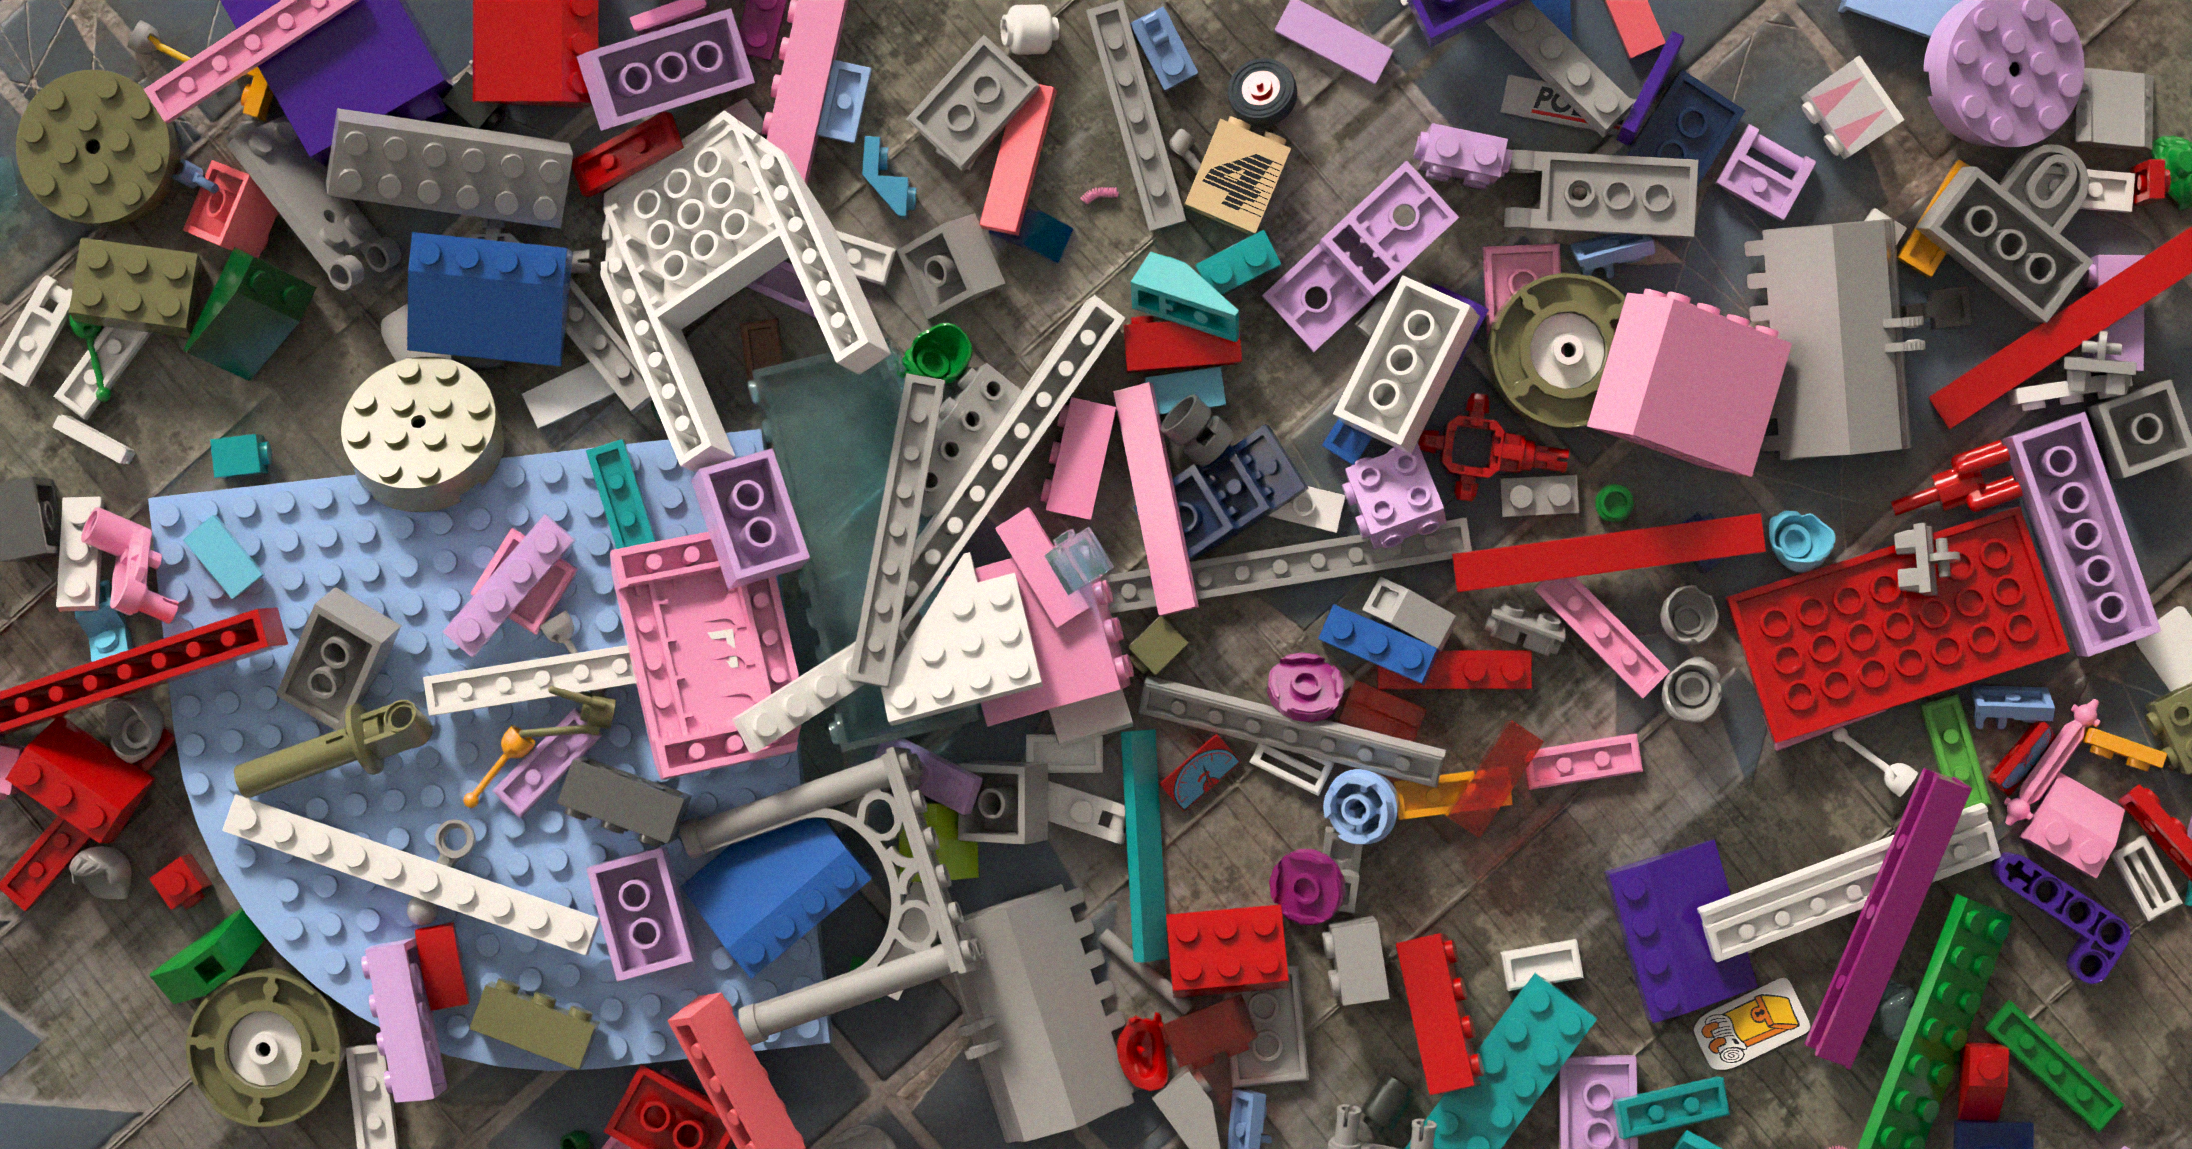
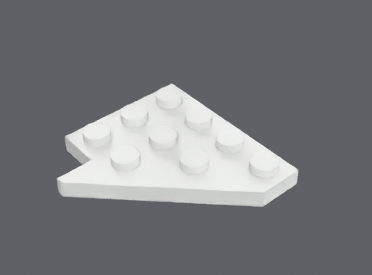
[881,552,1043,726]

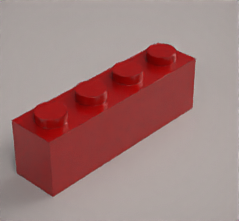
[1396,933,1484,1095]

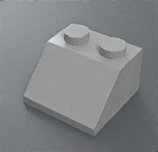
[897,213,1006,320]

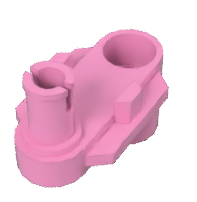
[81,507,179,624]

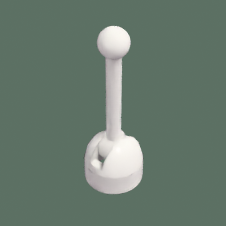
[1832,727,1918,797]

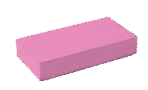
[630,0,710,36]

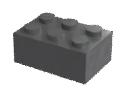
[557,756,692,847]

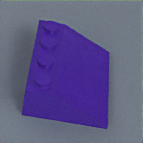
[1604,839,1758,1023]

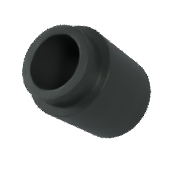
[1361,1073,1414,1133]

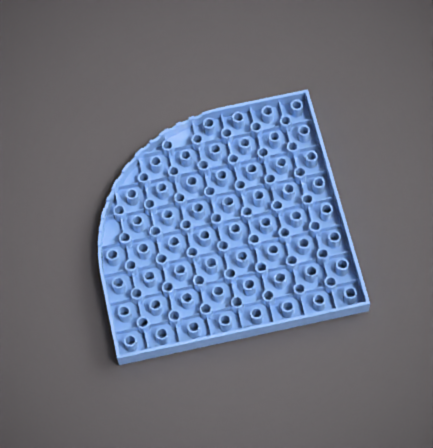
[148,429,833,1071]

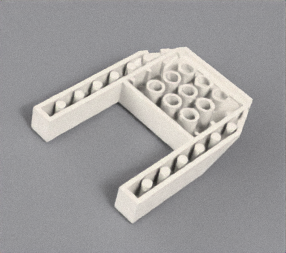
[600,111,891,473]

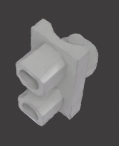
[2064,331,2137,395]
[1894,523,1960,596]

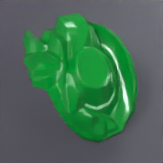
[2151,136,2192,211]

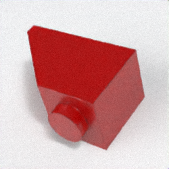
[1958,1042,2009,1121]

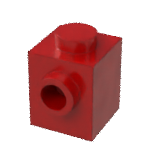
[149,854,213,910]

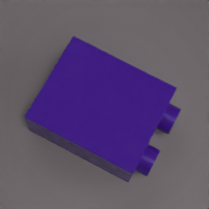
[220,0,454,166]

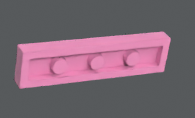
[1533,577,1670,698]

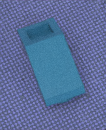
[862,136,917,220]

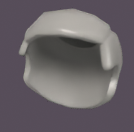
[1660,584,1719,646]

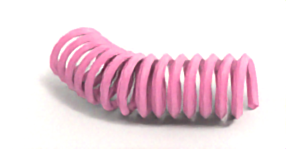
[1080,187,1119,204]

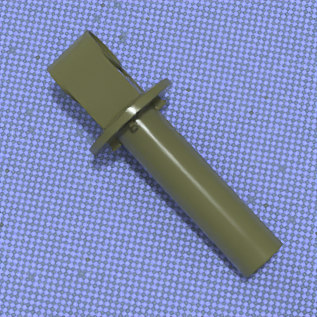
[234,700,433,798]

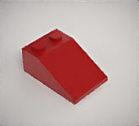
[603,1064,735,1149]

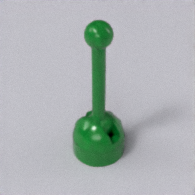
[68,315,111,402]

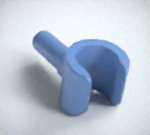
[172,159,219,193]

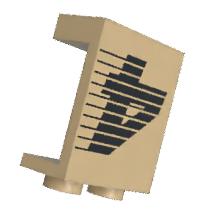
[1184,117,1291,236]

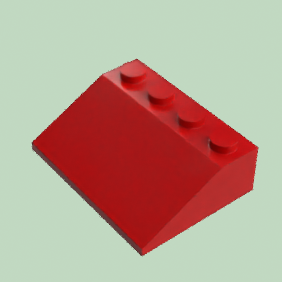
[473,0,598,108]

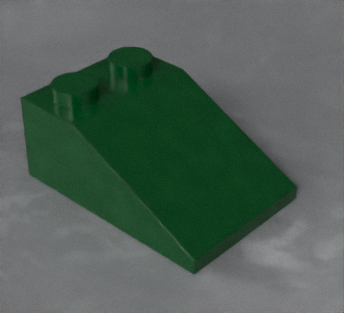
[183,247,317,381]

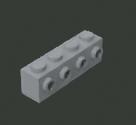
[921,363,1022,517]

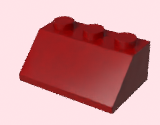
[5,716,156,843]

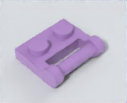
[1715,124,1816,221]

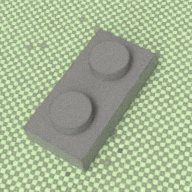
[1499,475,1579,517]

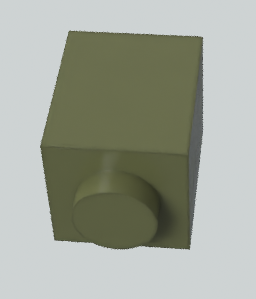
[1128,616,1188,675]

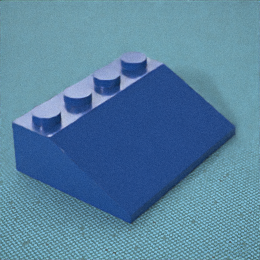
[407,232,573,367]
[681,817,874,979]

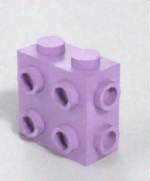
[1414,123,1513,189]
[1342,443,1446,549]

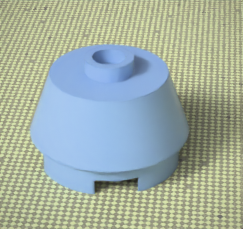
[1323,769,1399,844]

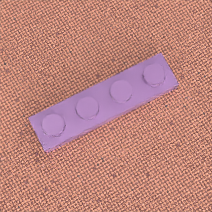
[442,514,576,657]

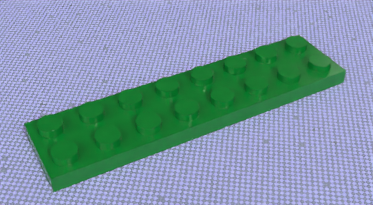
[1857,894,2013,1149]

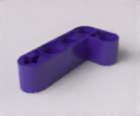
[1990,852,2131,984]

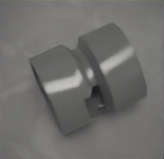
[1161,394,1234,467]

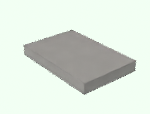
[906,35,1041,172]
[1223,965,1309,1088]

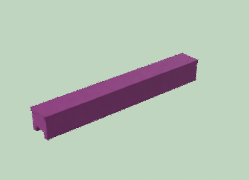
[1804,768,1972,1070]

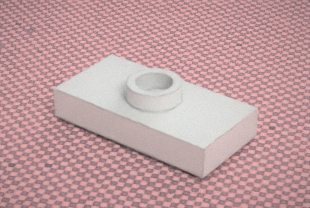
[1268,486,1345,533]

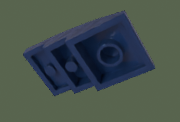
[1133,424,1309,562]

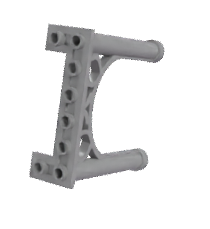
[679,747,984,1045]

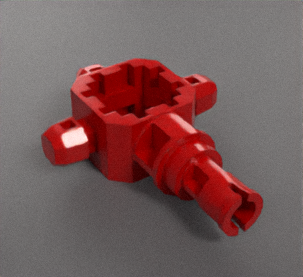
[1418,393,1569,502]

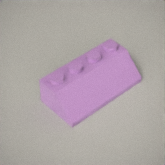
[361,937,448,1103]

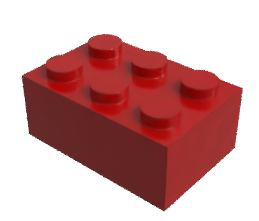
[1166,904,1289,998]

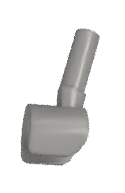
[1169,129,1201,174]

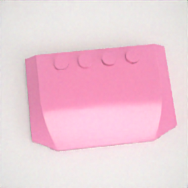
[610,532,801,780]

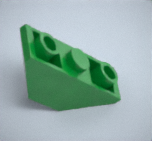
[150,907,266,1005]

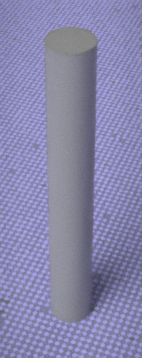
[1098,928,1194,1015]

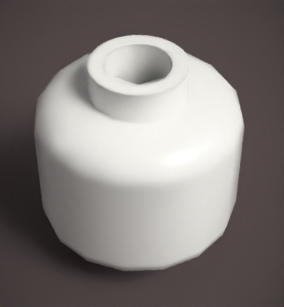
[1000,4,1059,55]

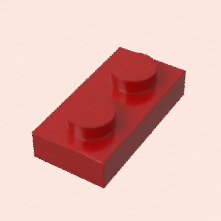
[2129,159,2171,206]

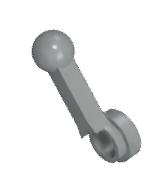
[407,819,476,925]

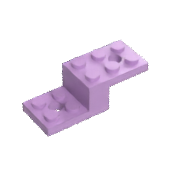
[1262,161,1459,353]

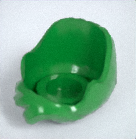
[902,323,973,385]

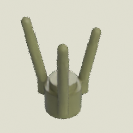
[519,686,616,738]

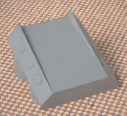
[2070,68,2154,151]

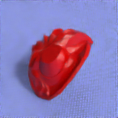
[1117,1012,1170,1091]

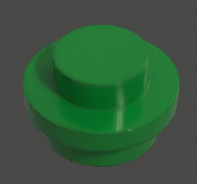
[1595,484,1634,523]

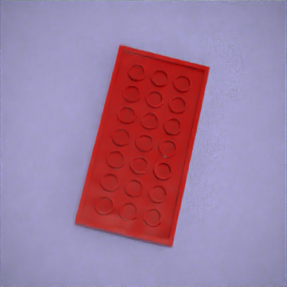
[1725,506,2070,744]

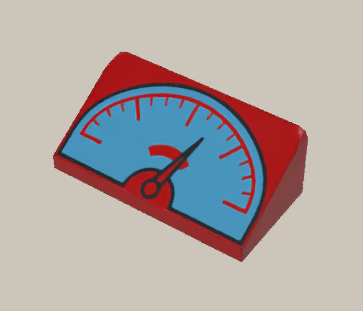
[1987,721,2056,796]
[1159,733,1241,812]

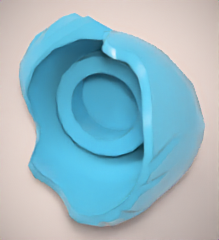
[1769,510,1835,573]

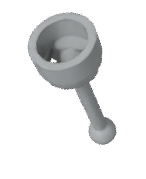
[540,610,606,696]

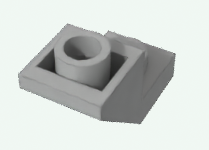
[1362,576,1459,652]

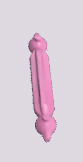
[2004,699,2101,826]

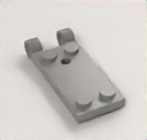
[227,115,401,290]
[1504,150,1698,238]

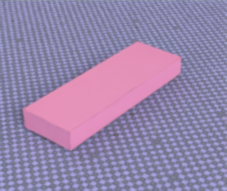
[995,507,1091,628]
[1522,733,1643,790]

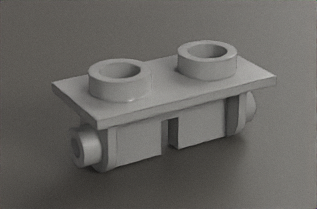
[1484,599,1566,656]

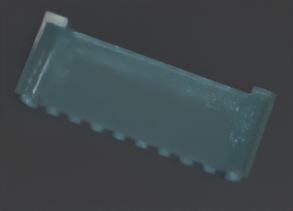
[748,338,984,752]

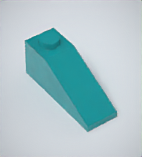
[1130,251,1240,342]

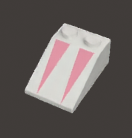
[1801,55,1904,159]

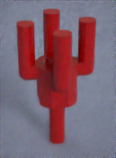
[1891,440,2023,516]

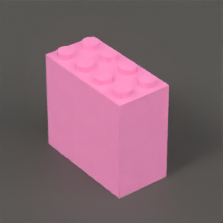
[1587,289,1792,477]
[945,537,1134,727]

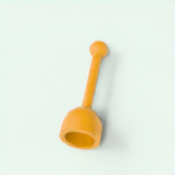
[463,725,536,808]

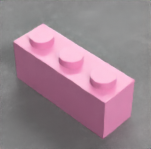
[1040,397,1116,521]

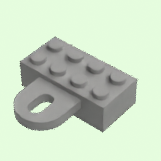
[1915,144,2094,323]

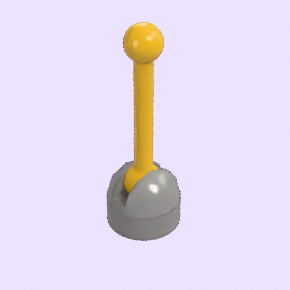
[127,20,191,63]

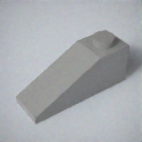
[1152,1067,1220,1149]

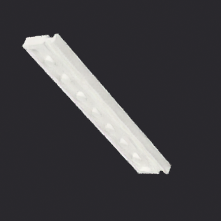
[1697,803,2001,962]

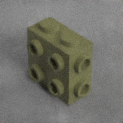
[2145,682,2192,776]

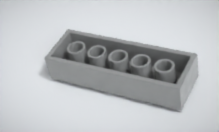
[326,108,573,229]

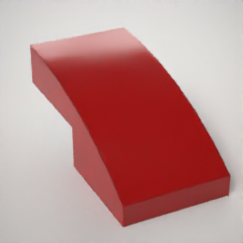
[415,922,470,1011]

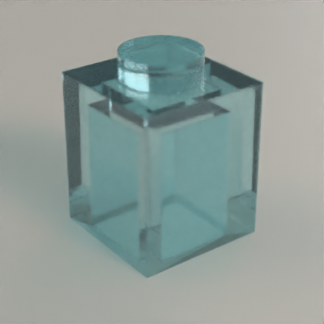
[1044,527,1114,596]

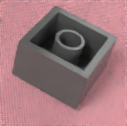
[0,477,61,562]

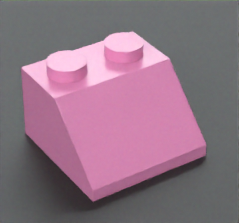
[2019,772,2125,878]

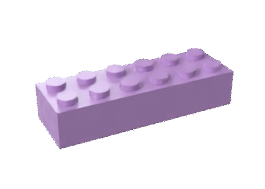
[2002,412,2161,657]

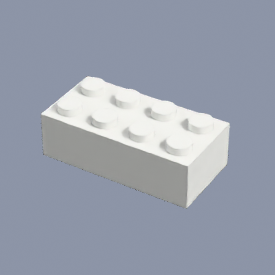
[1333,275,1480,454]

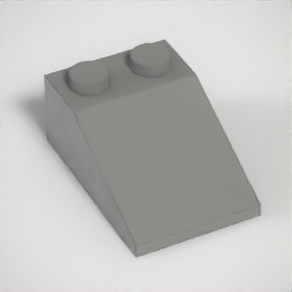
[276,587,402,730]

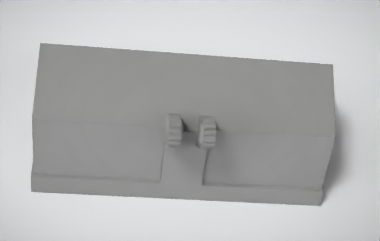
[1744,219,1926,460]
[938,884,1142,1143]

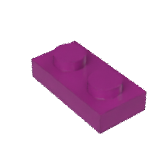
[739,0,788,62]

